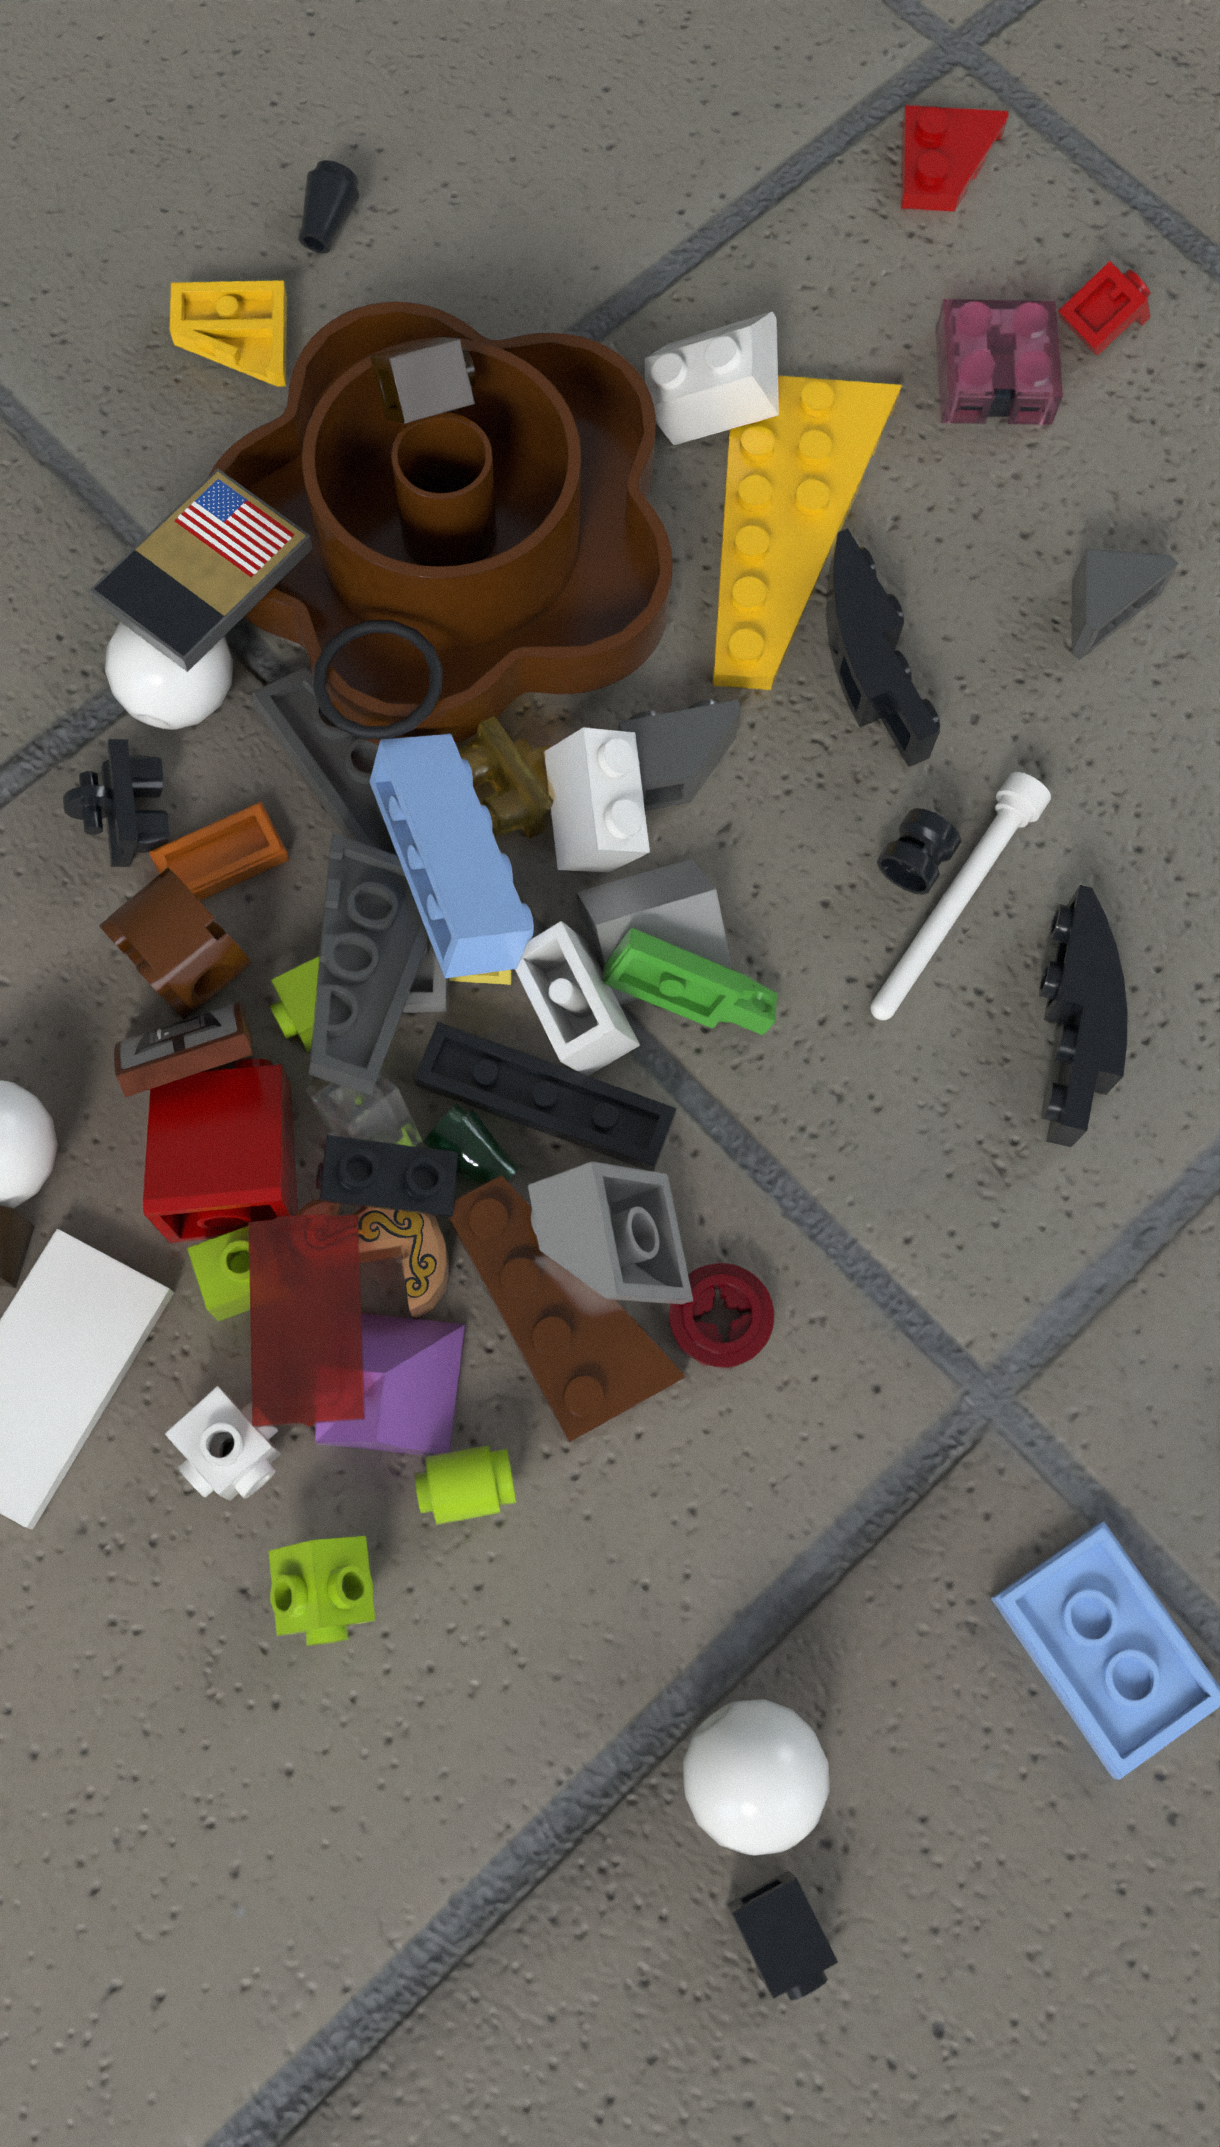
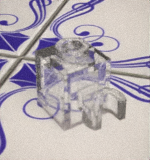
[305,1074,422,1146]

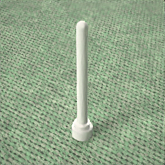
[870,772,1051,1020]

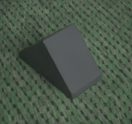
[1071,549,1178,660]

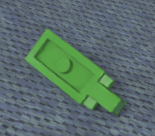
[601,927,778,1035]

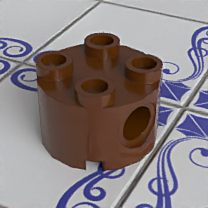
[99,867,252,1019]

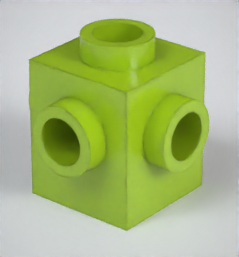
[268,1536,376,1646]

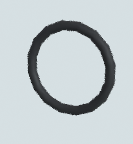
[313,620,443,739]

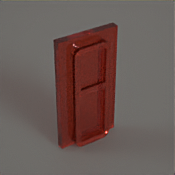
[249,1214,365,1428]

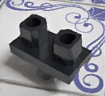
[63,739,170,867]

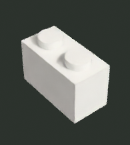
[544,728,650,873]
[515,921,640,1076]

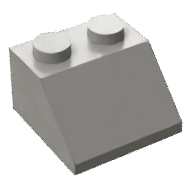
[528,1162,693,1304]

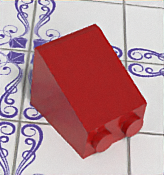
[143,1058,298,1243]

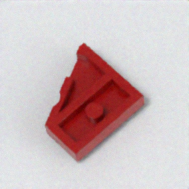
[901,105,1008,212]

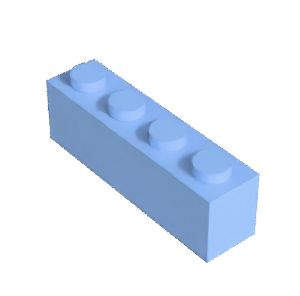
[369,734,534,978]

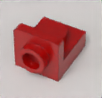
[1058,261,1151,357]

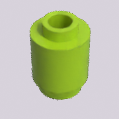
[414,1445,516,1525]

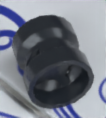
[877,808,961,895]

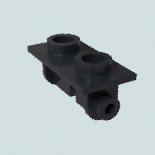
[316,1135,458,1217]

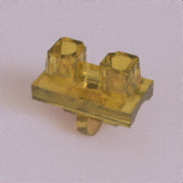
[458,716,553,839]

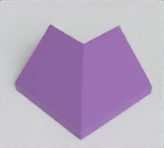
[315,1310,466,1456]

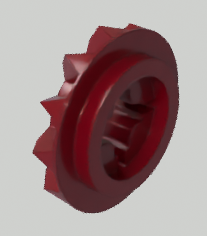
[669,1263,774,1369]

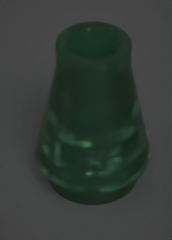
[423,1104,520,1186]

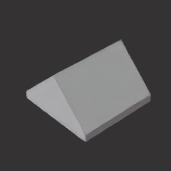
[576,859,732,1005]

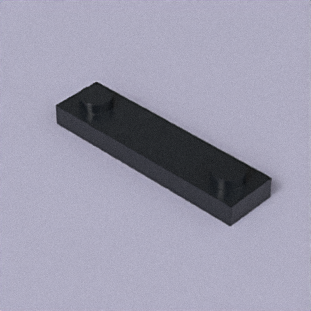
[414,1022,677,1172]

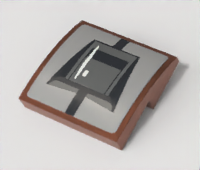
[114,1002,253,1097]

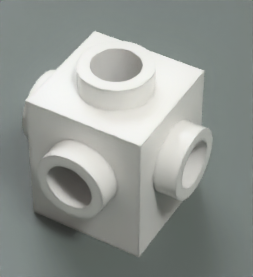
[165,1386,281,1501]

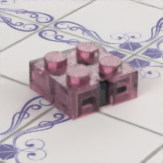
[935,299,1063,425]

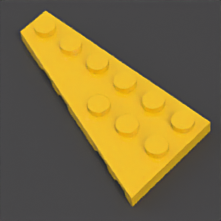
[712,376,902,690]

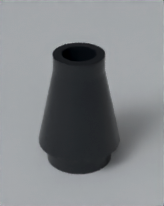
[298,160,360,254]

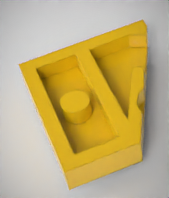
[170,280,287,387]

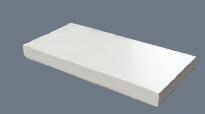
[0,1229,174,1530]

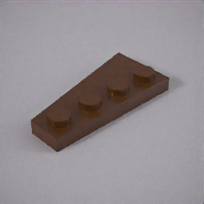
[448,1175,686,1442]

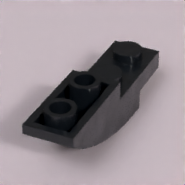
[826,529,940,767]
[1039,885,1128,1147]

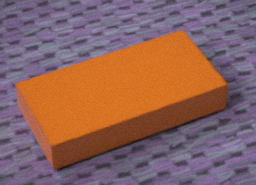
[149,802,289,901]

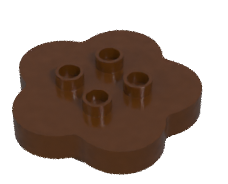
[207,302,673,745]

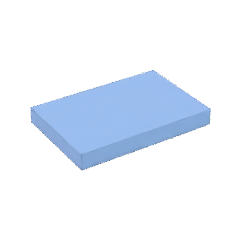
[991,1521,1220,1780]

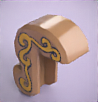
[291,1199,450,1319]

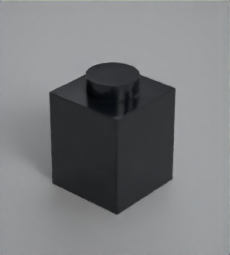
[727,1870,838,2001]

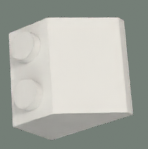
[645,311,779,446]

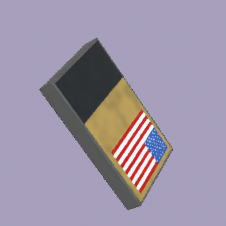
[90,468,313,672]

